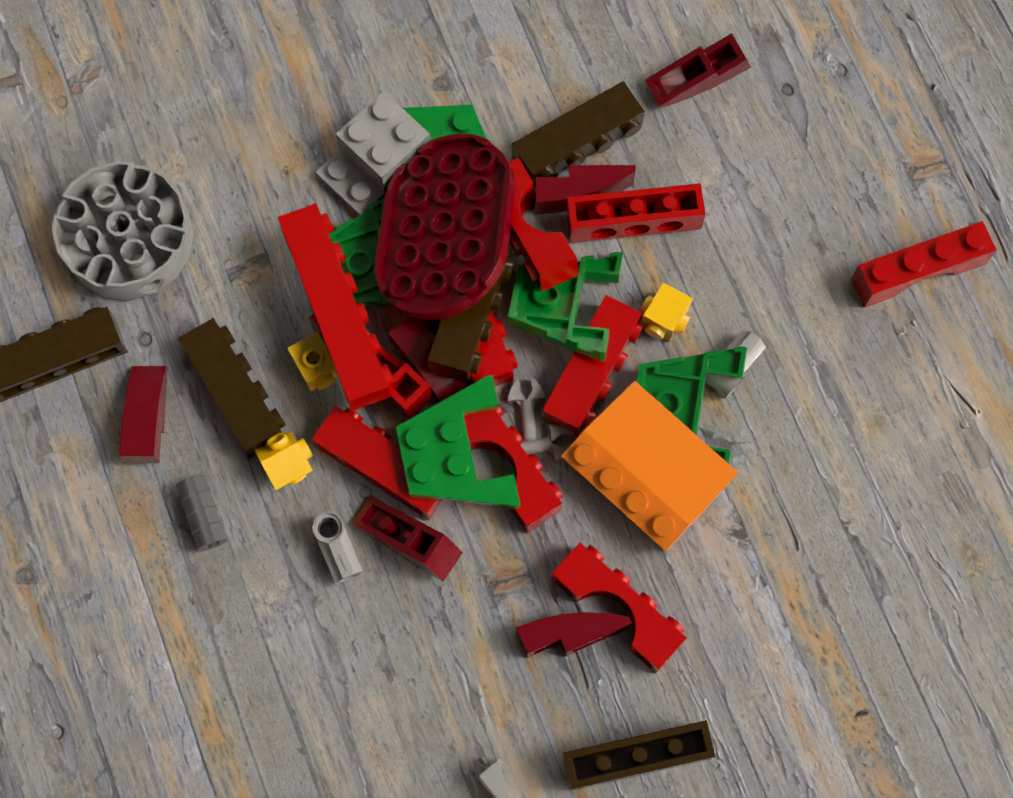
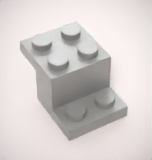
[315,91,431,216]

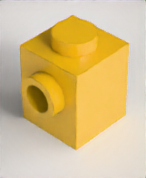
[640,282,693,342]
[287,332,338,392]
[255,431,313,490]

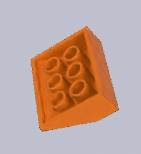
[561,381,739,551]

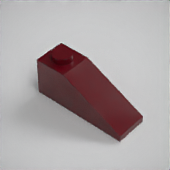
[351,496,463,582]

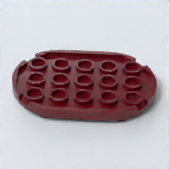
[375,133,515,320]

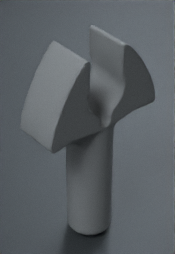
[508,377,545,441]
[520,424,574,463]

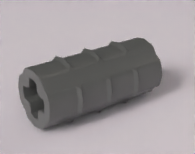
[176,475,227,551]

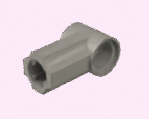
[706,329,766,398]
[312,511,363,585]

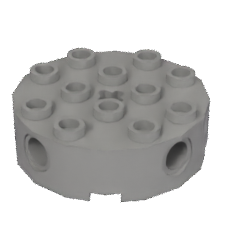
[52,161,194,300]

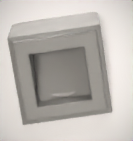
[479,759,506,798]

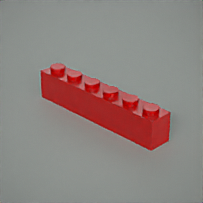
[277,203,394,411]

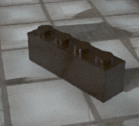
[512,81,645,187]
[427,248,514,383]
[0,306,128,403]
[178,318,286,459]
[562,720,716,792]

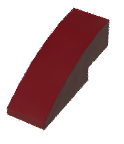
[645,33,751,108]
[535,165,636,215]
[388,317,470,403]
[119,366,167,463]
[516,612,632,658]

